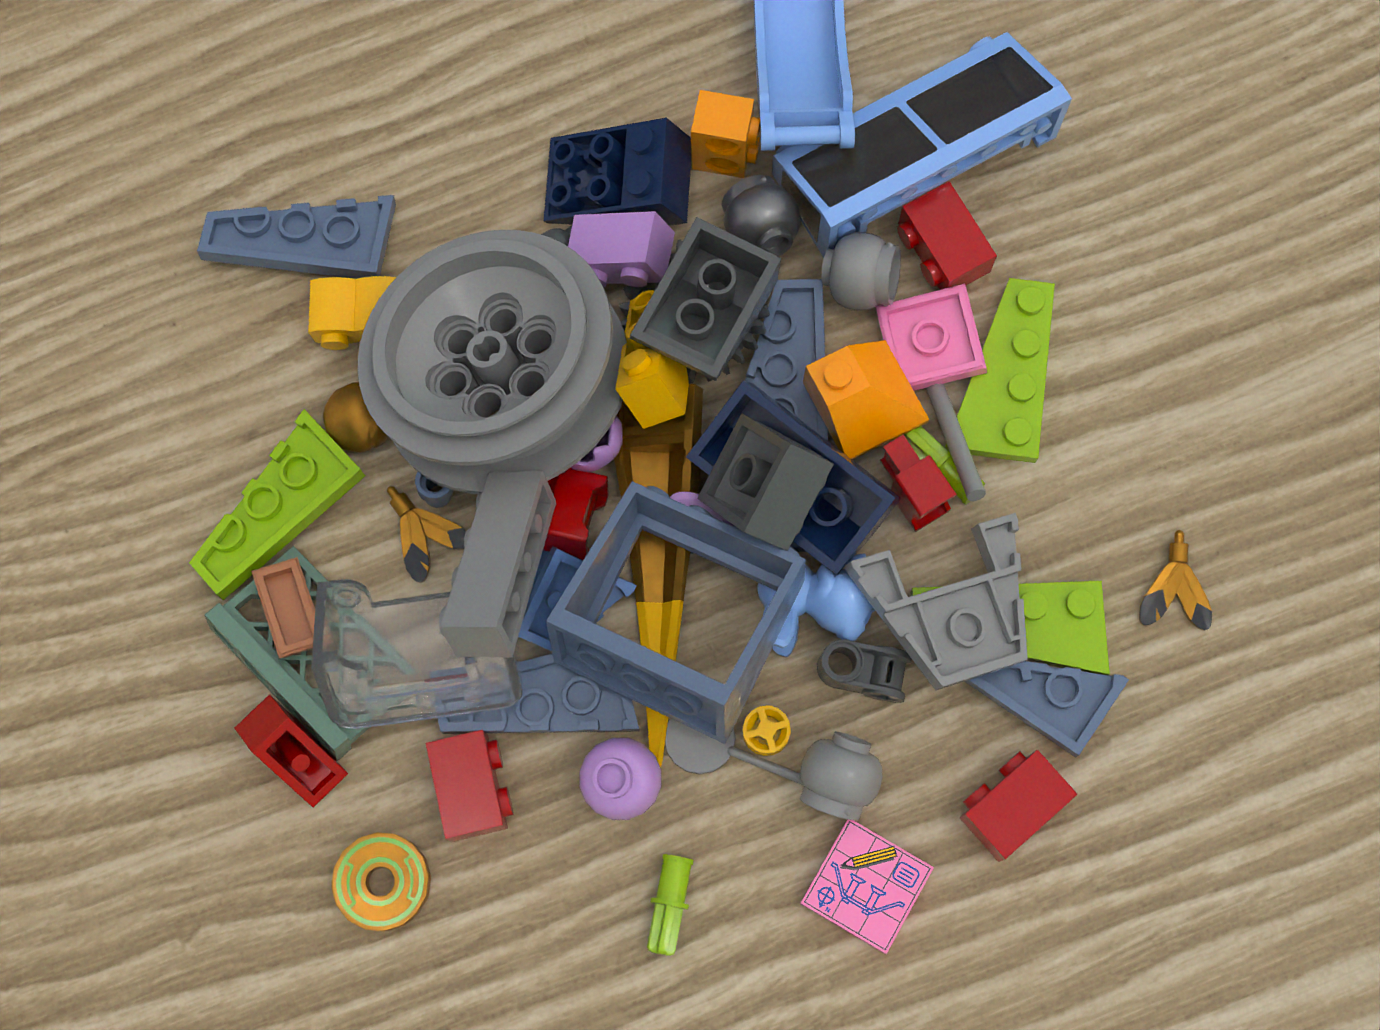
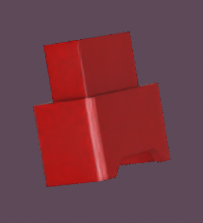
[880,435,957,532]
[543,468,609,560]

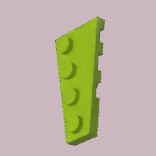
[945,278,1055,463]
[189,409,366,600]
[911,581,1110,675]

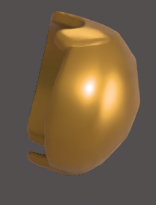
[323,382,387,453]

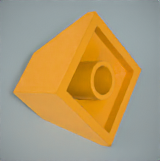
[803,340,929,460]

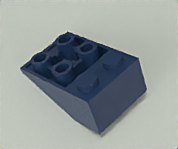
[544,117,691,226]

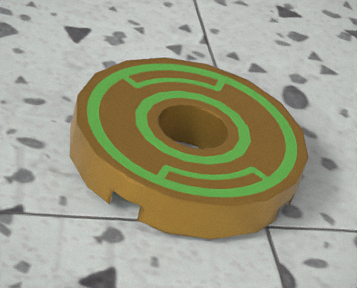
[331,832,431,931]

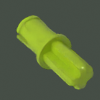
[904,426,985,505]
[647,854,694,956]

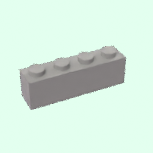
[439,471,556,657]

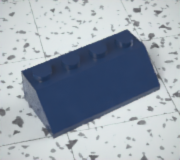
[686,380,901,575]

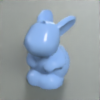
[757,553,875,657]

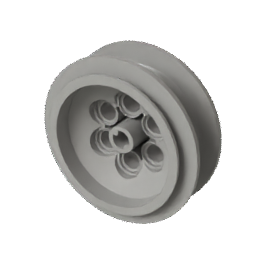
[358,230,628,494]

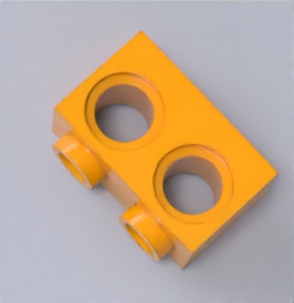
[691,90,760,178]

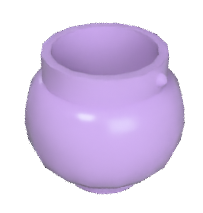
[579,738,661,820]

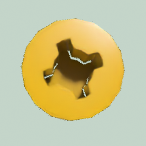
[743,705,791,756]

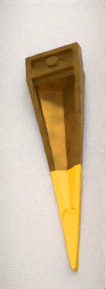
[614,384,703,767]

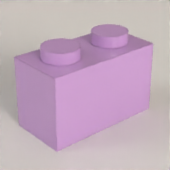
[568,211,675,287]

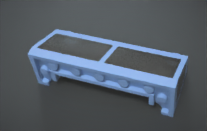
[772,32,1072,258]

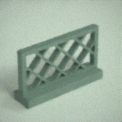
[204,546,422,761]

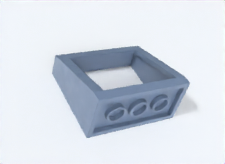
[546,481,806,744]

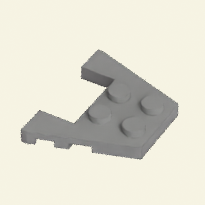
[845,513,1028,690]

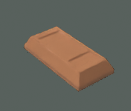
[251,557,326,659]

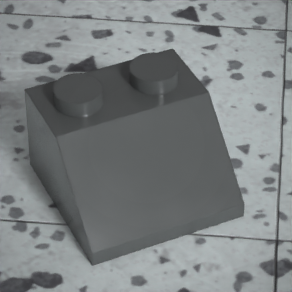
[697,413,834,551]

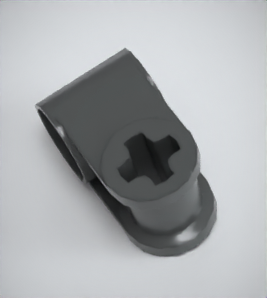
[817,639,912,703]

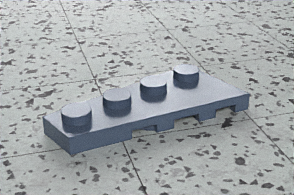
[197,195,396,279]

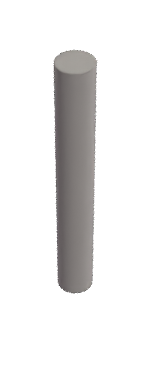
[926,384,986,501]

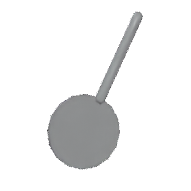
[665,719,803,785]

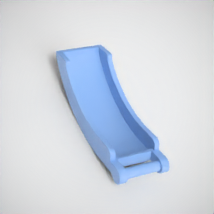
[753,0,855,151]

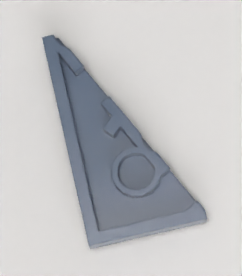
[964,661,1129,758]

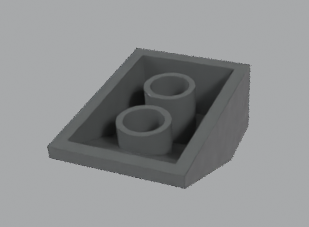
[630,217,782,381]

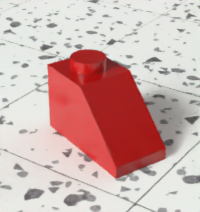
[234,694,348,808]

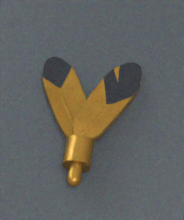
[387,486,466,583]
[1139,530,1212,631]

